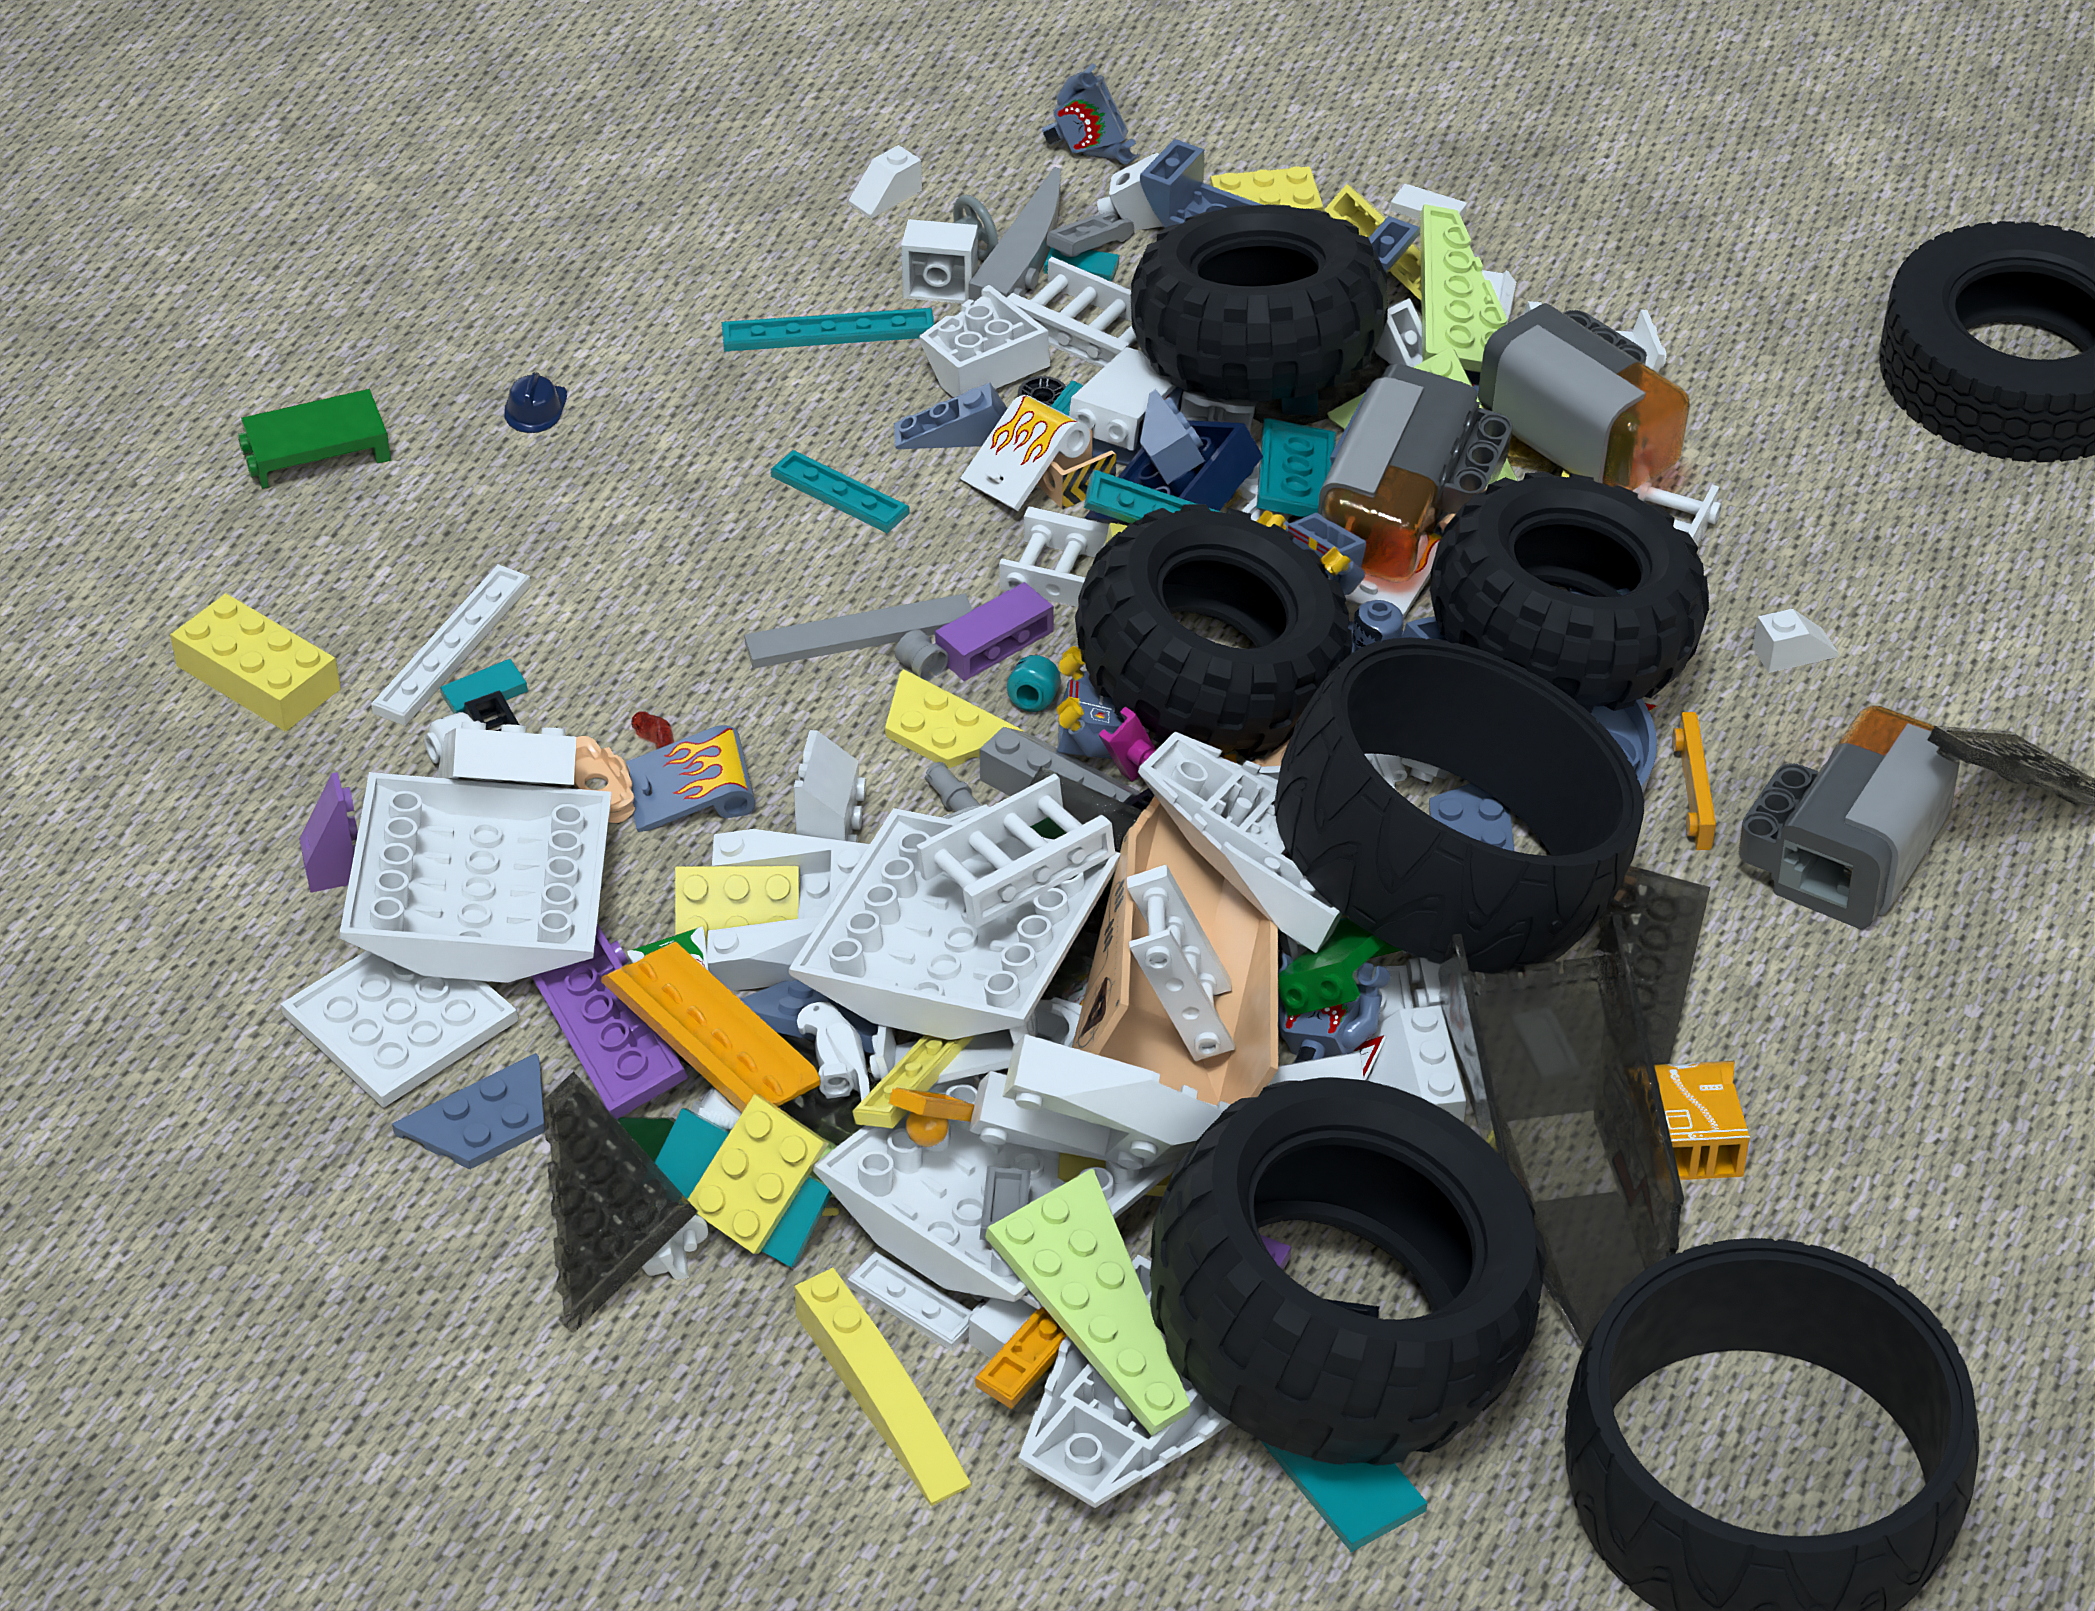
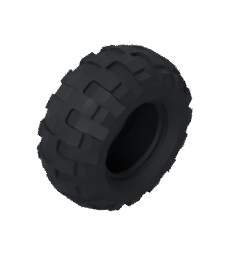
[1130,204,1388,402]
[1429,472,1709,713]
[1075,504,1353,758]

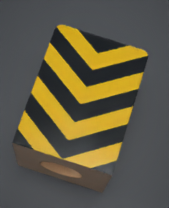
[1037,428,1116,510]

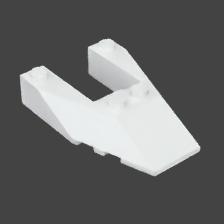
[1138,732,1343,953]
[707,829,870,991]
[969,1034,1230,1169]
[1019,1255,1232,1508]

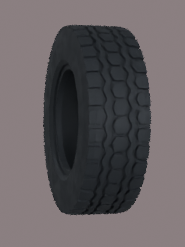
[1879,221,2095,463]

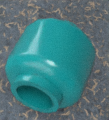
[1006,655,1061,712]

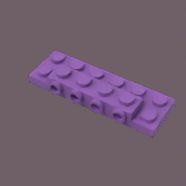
[532,923,689,1121]

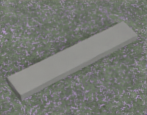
[744,593,972,669]

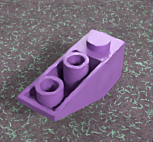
[299,772,358,893]

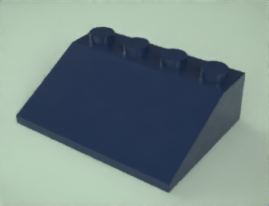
[1084,420,1263,526]

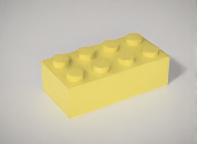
[170,593,341,732]

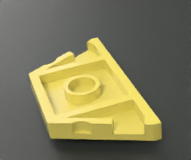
[885,669,1024,769]

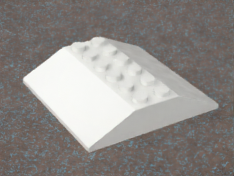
[340,772,611,983]
[789,808,1121,1040]
[813,1068,1180,1302]

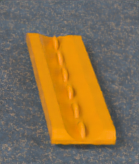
[601,942,821,1113]

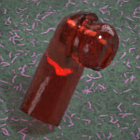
[631,711,674,750]

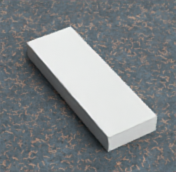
[847,1251,972,1351]

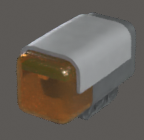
[1478,303,1690,491]
[1318,363,1512,583]
[1738,705,1960,929]

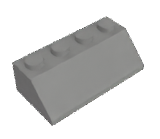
[980,727,1141,842]

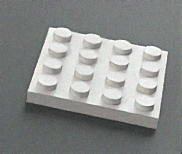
[281,951,518,1108]

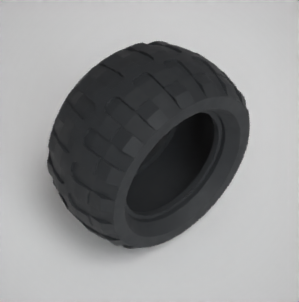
[1150,1077,1546,1465]

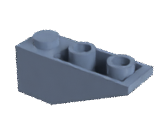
[894,383,1008,449]
[1140,389,1205,485]

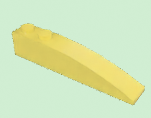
[1324,184,1421,301]
[794,1268,971,1507]

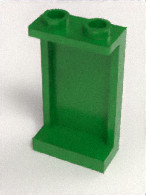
[238,389,391,489]
[1278,919,1403,1016]

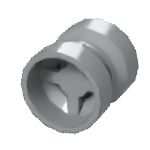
[895,629,949,681]

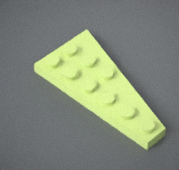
[1420,204,1508,372]
[985,1168,1190,1436]

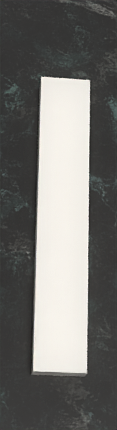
[371,565,531,726]

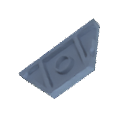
[1429,783,1514,851]
[740,980,879,1054]
[392,1053,545,1169]

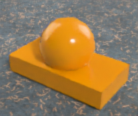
[888,1087,974,1147]

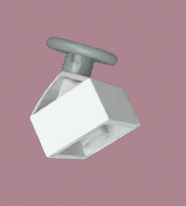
[902,195,998,304]

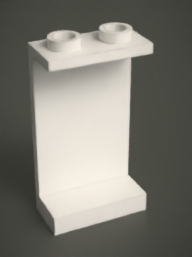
[1069,347,1177,451]
[870,1009,1038,1084]

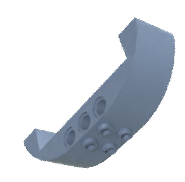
[1140,139,1420,273]

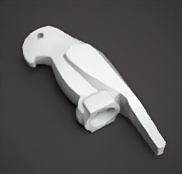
[797,1002,870,1101]

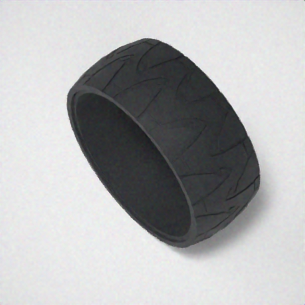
[1274,637,1644,974]
[1565,1238,1979,1611]

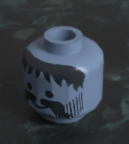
[1352,600,1404,649]

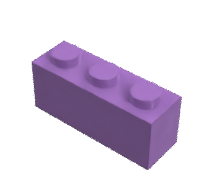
[935,582,1054,681]

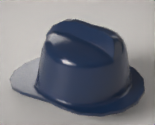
[504,372,567,433]

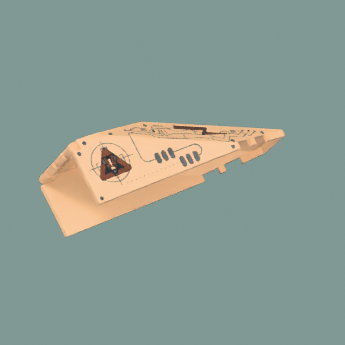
[1072,796,1278,1106]

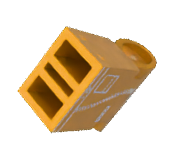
[1628,1061,1750,1181]

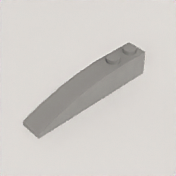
[968,167,1061,301]

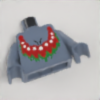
[1042,63,1139,164]
[1278,953,1390,1063]

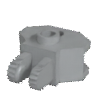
[1180,390,1256,432]

